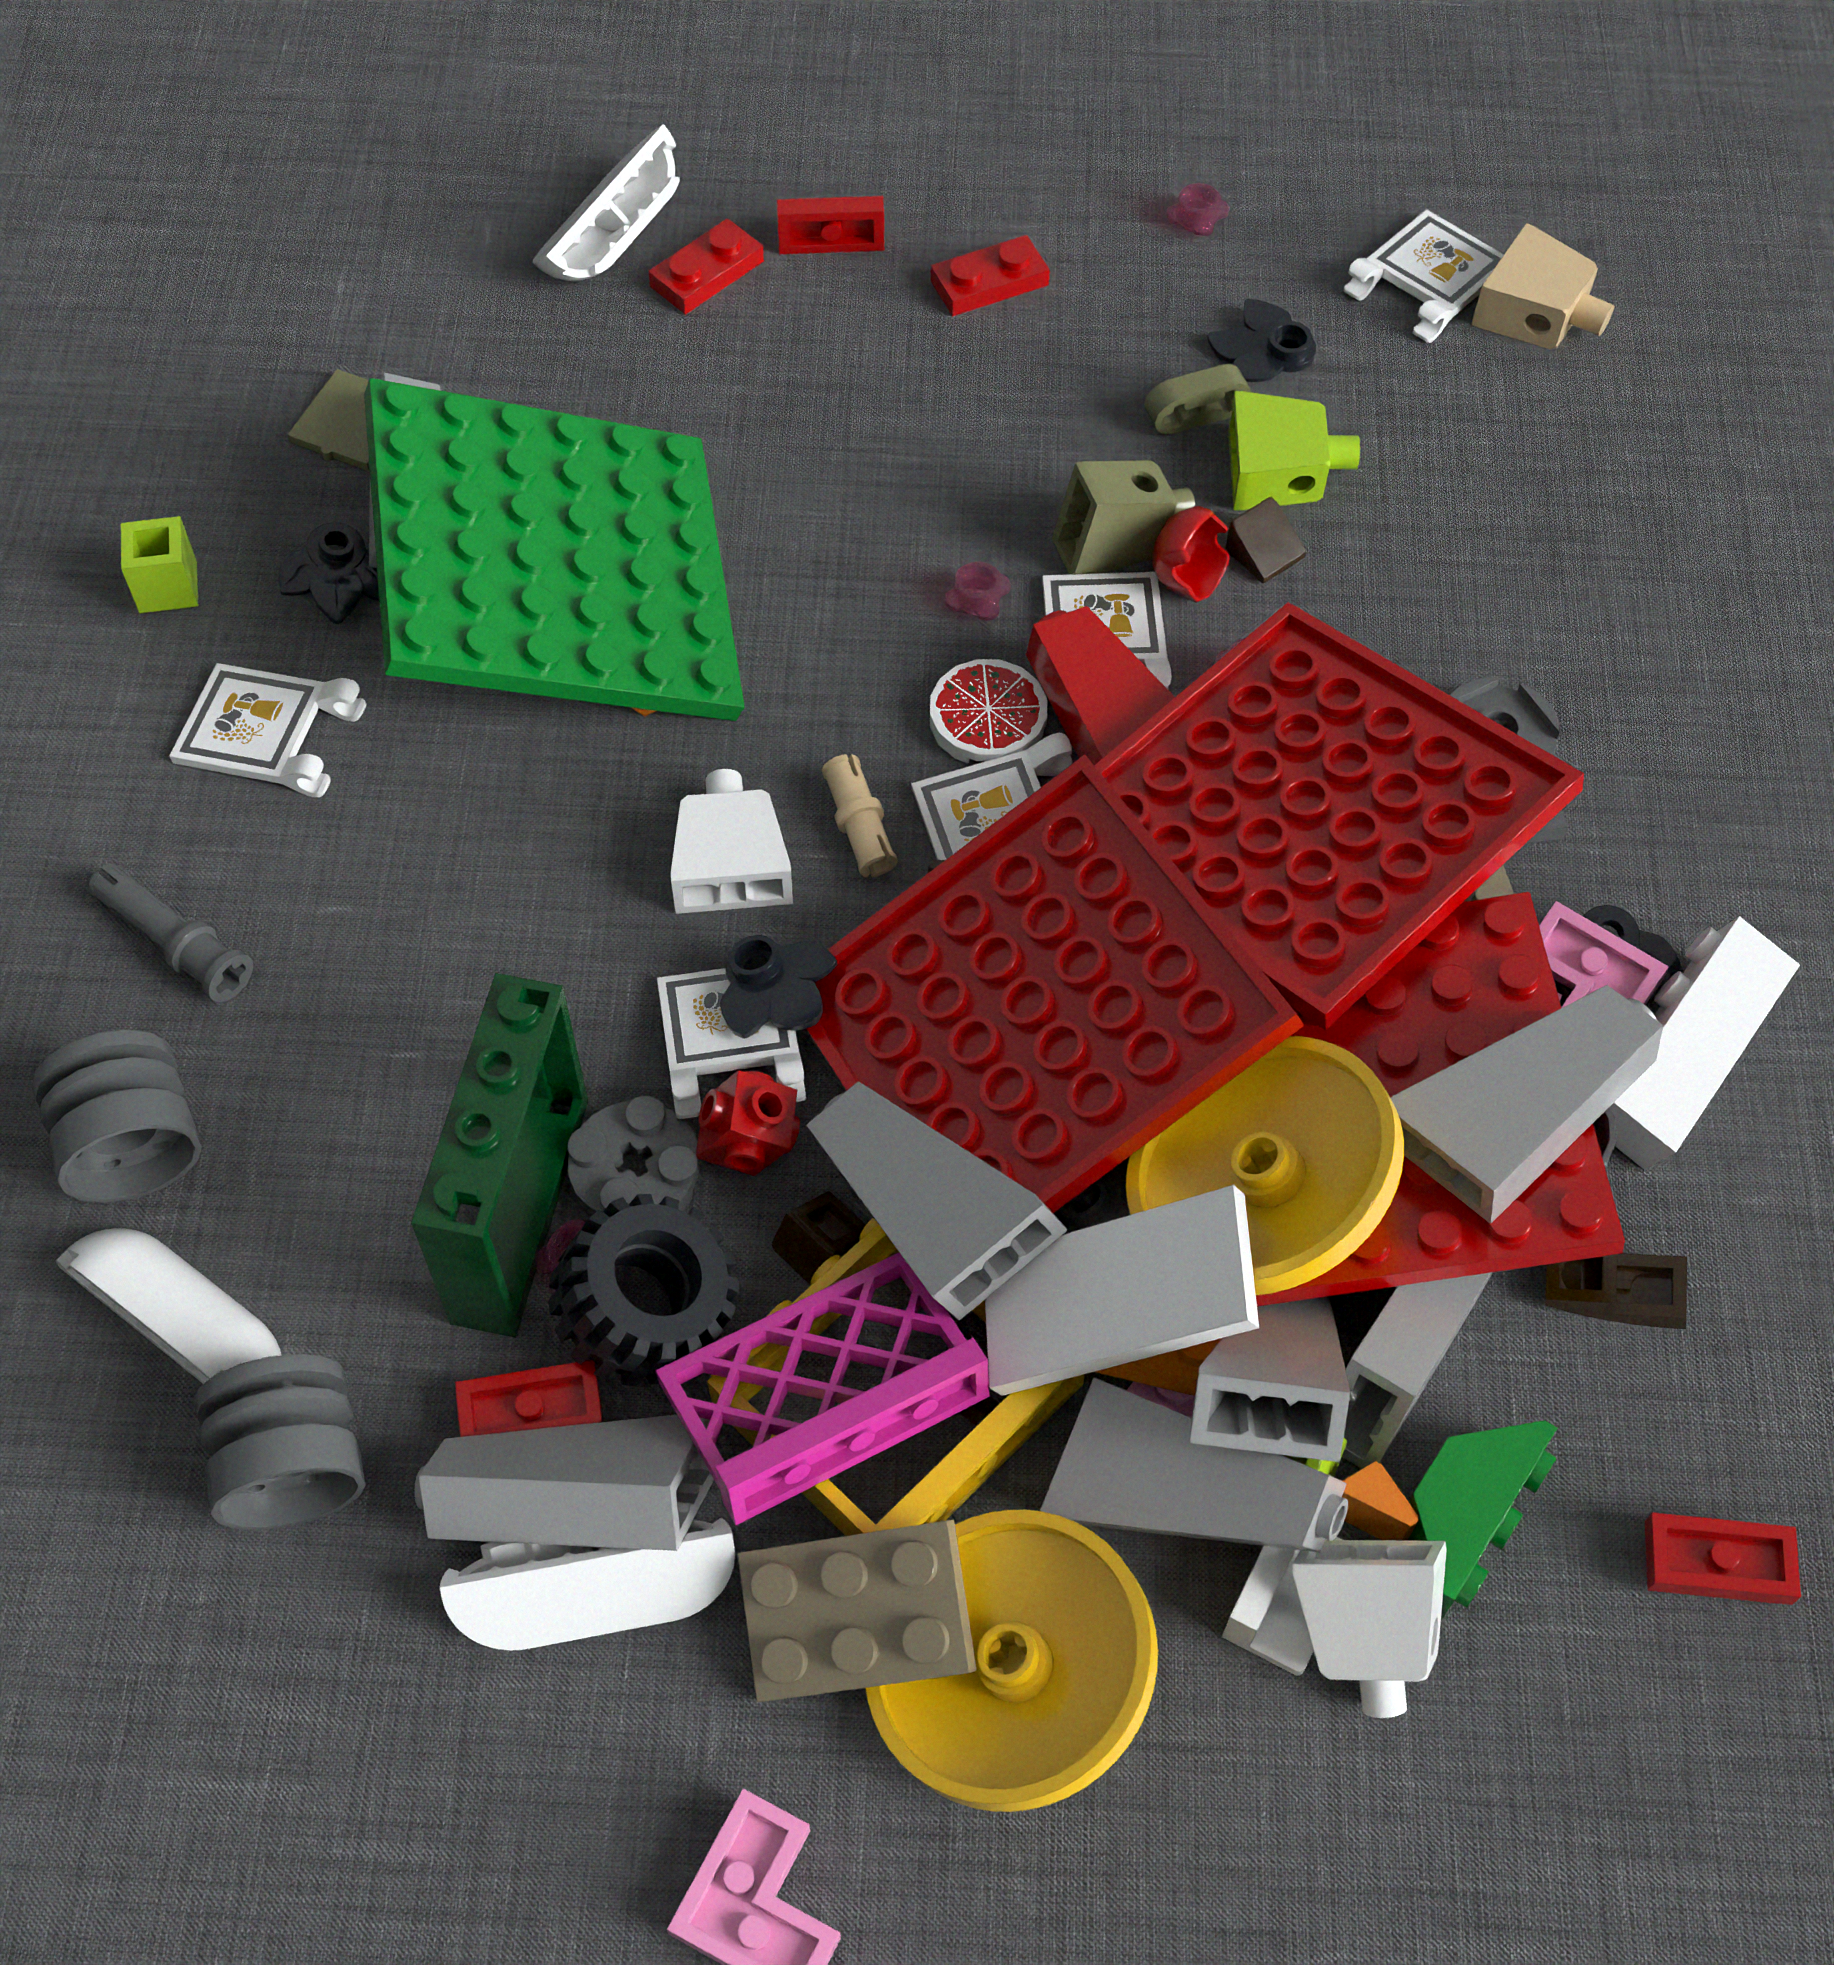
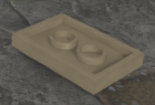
[738,1520,976,1703]

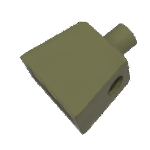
[1052,460,1195,575]

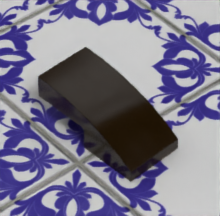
[1545,1253,1687,1329]

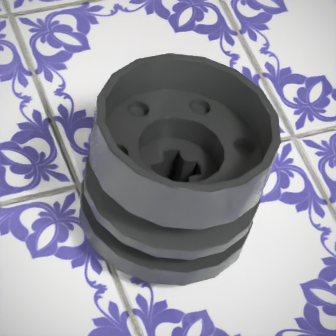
[32,1029,202,1203]
[194,1354,366,1530]

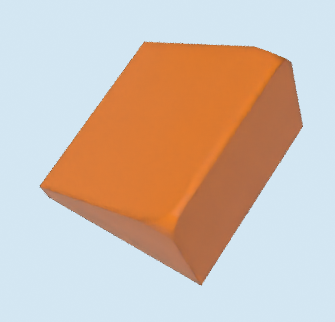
[1342,1461,1419,1541]

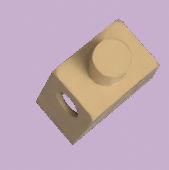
[1471,223,1614,349]

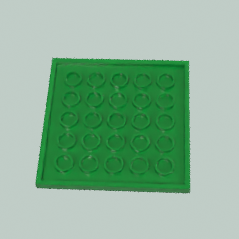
[364,378,745,721]

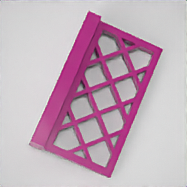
[656,1252,989,1525]

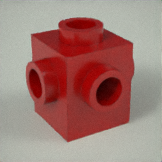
[696,1070,800,1176]

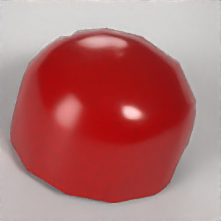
[1152,505,1229,603]

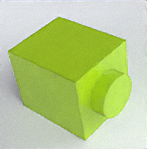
[121,516,198,613]

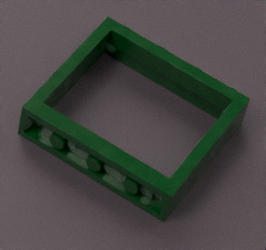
[411,973,588,1338]

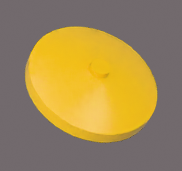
[1126,1036,1404,1295]
[866,1509,1158,1812]

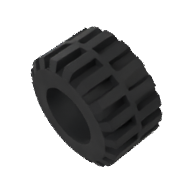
[548,1194,739,1386]

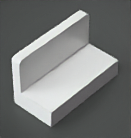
[1222,1537,1342,1676]

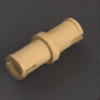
[822,754,898,877]

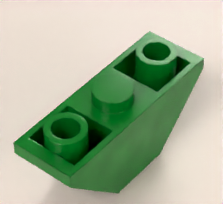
[1408,1420,1557,1620]

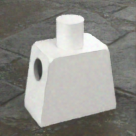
[671,769,793,914]
[1292,1540,1446,1718]

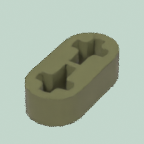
[1144,364,1251,435]

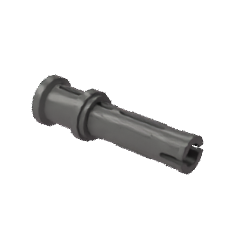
[88,863,253,1003]

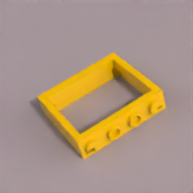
[707,1218,1084,1536]

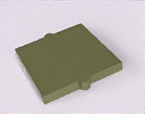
[287,369,370,471]

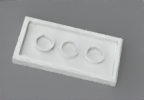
[985,1185,1259,1396]

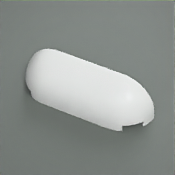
[532,124,679,281]
[56,1228,281,1384]
[440,1518,735,1650]

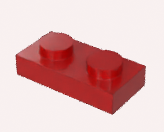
[777,196,884,255]
[648,218,764,315]
[930,235,1050,317]
[455,1360,603,1437]
[1645,1512,1801,1605]

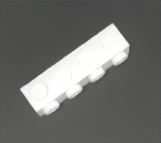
[1610,916,1800,1169]

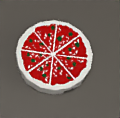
[930,659,1047,763]

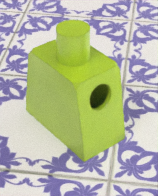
[1228,391,1360,510]

